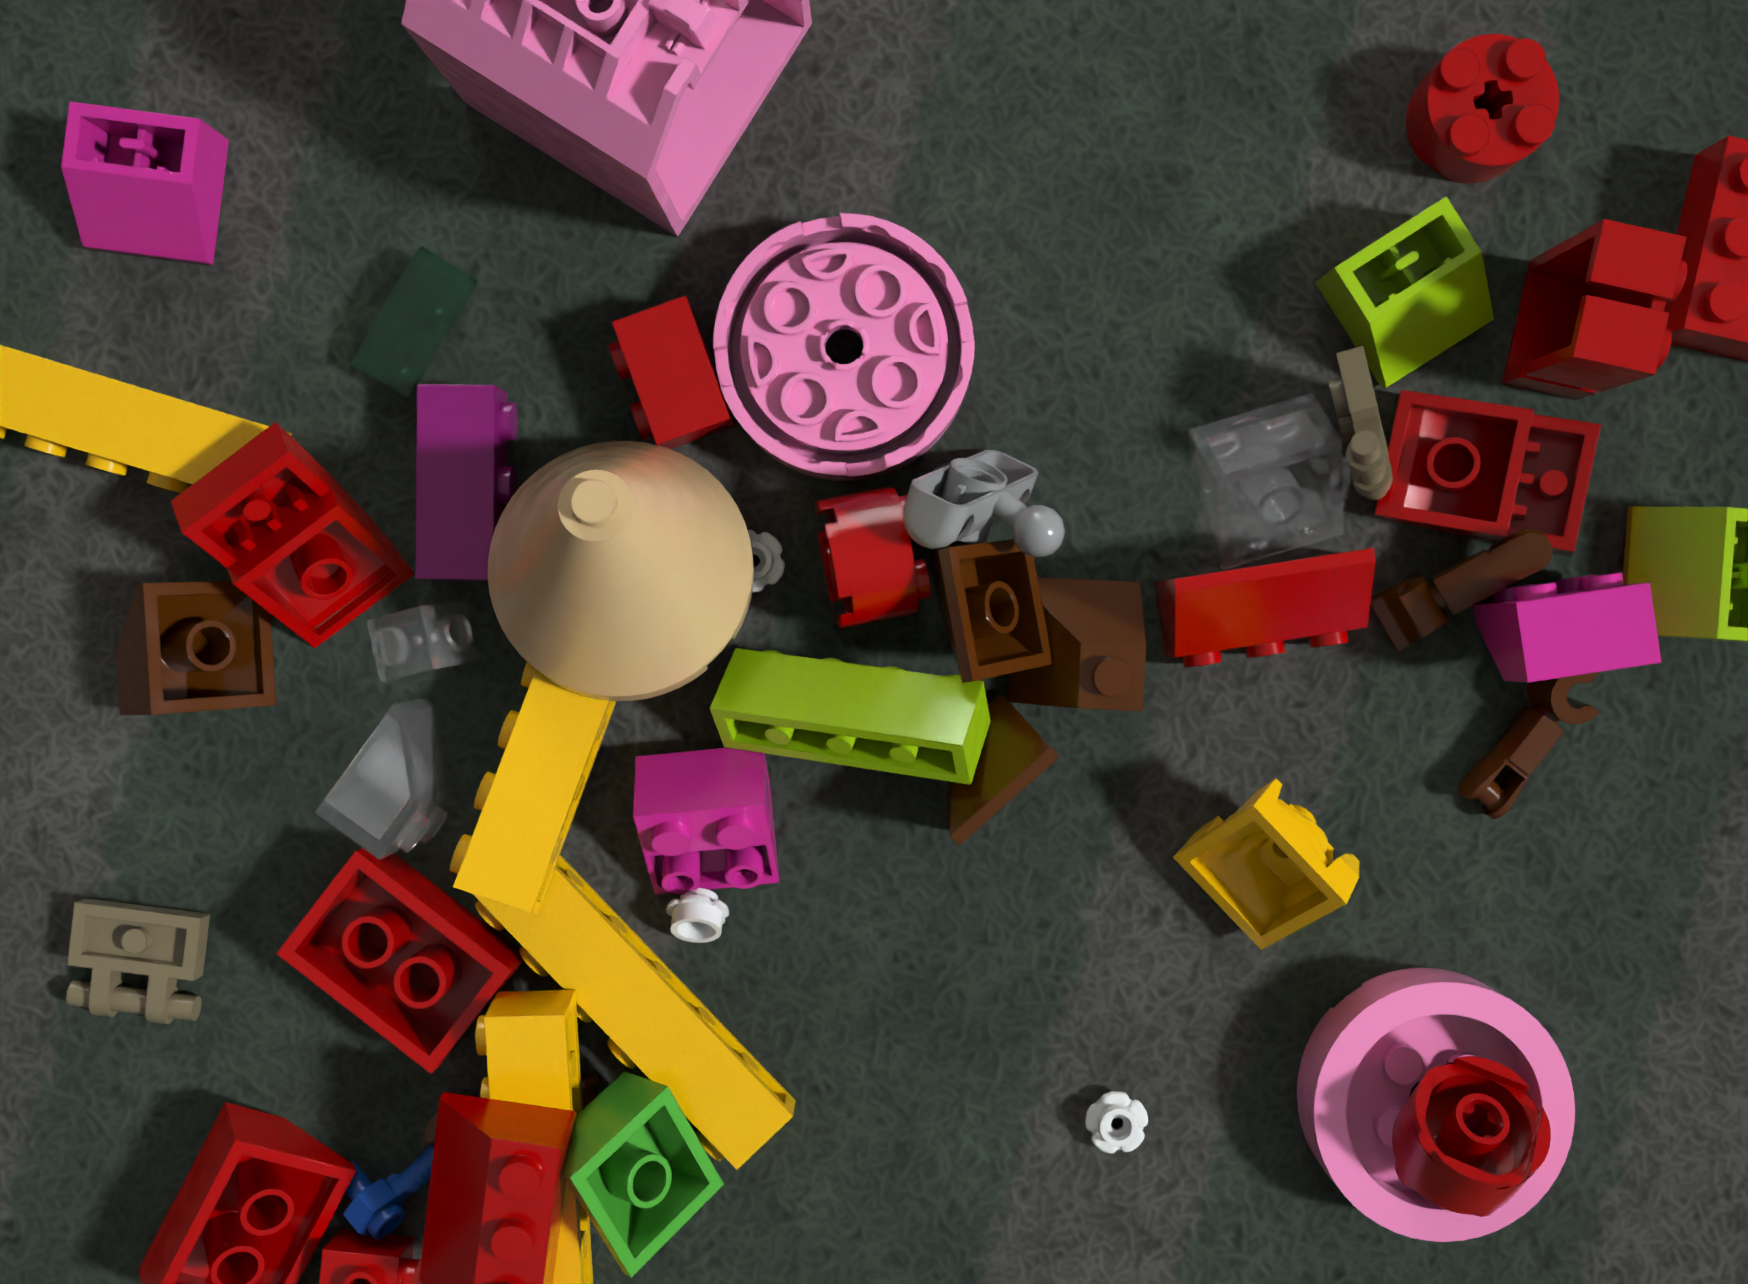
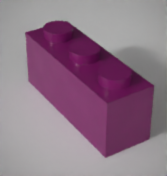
[415,384,518,581]

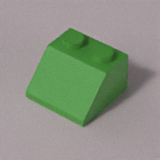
[563,1071,724,1278]

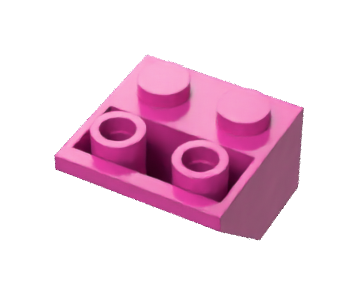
[61,101,229,265]
[1473,572,1662,683]
[633,748,779,895]

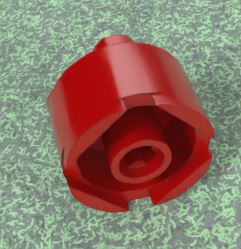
[1406,34,1559,184]
[815,486,931,628]
[1392,1056,1551,1217]

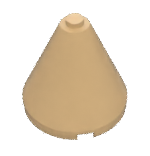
[488,441,754,701]

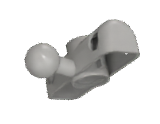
[903,450,1065,557]

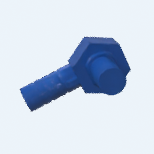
[343,1145,434,1240]

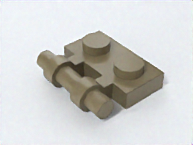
[1328,346,1393,500]
[66,898,210,1024]

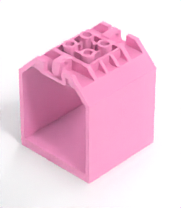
[401,0,812,237]

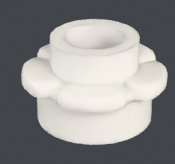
[748,530,785,592]
[666,888,729,943]
[1085,1091,1148,1154]

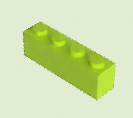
[710,648,991,785]

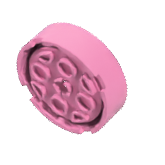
[713,213,975,481]
[1297,968,1575,1242]

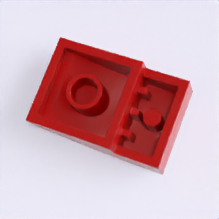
[1375,390,1601,557]
[171,422,415,648]

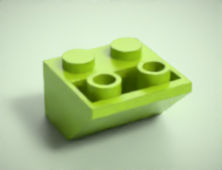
[1315,196,1494,389]
[1622,506,1748,643]

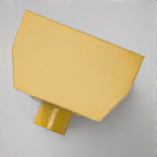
[1173,778,1360,950]

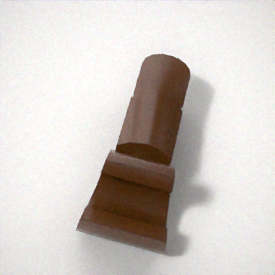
[1370,528,1553,652]
[1459,672,1600,819]

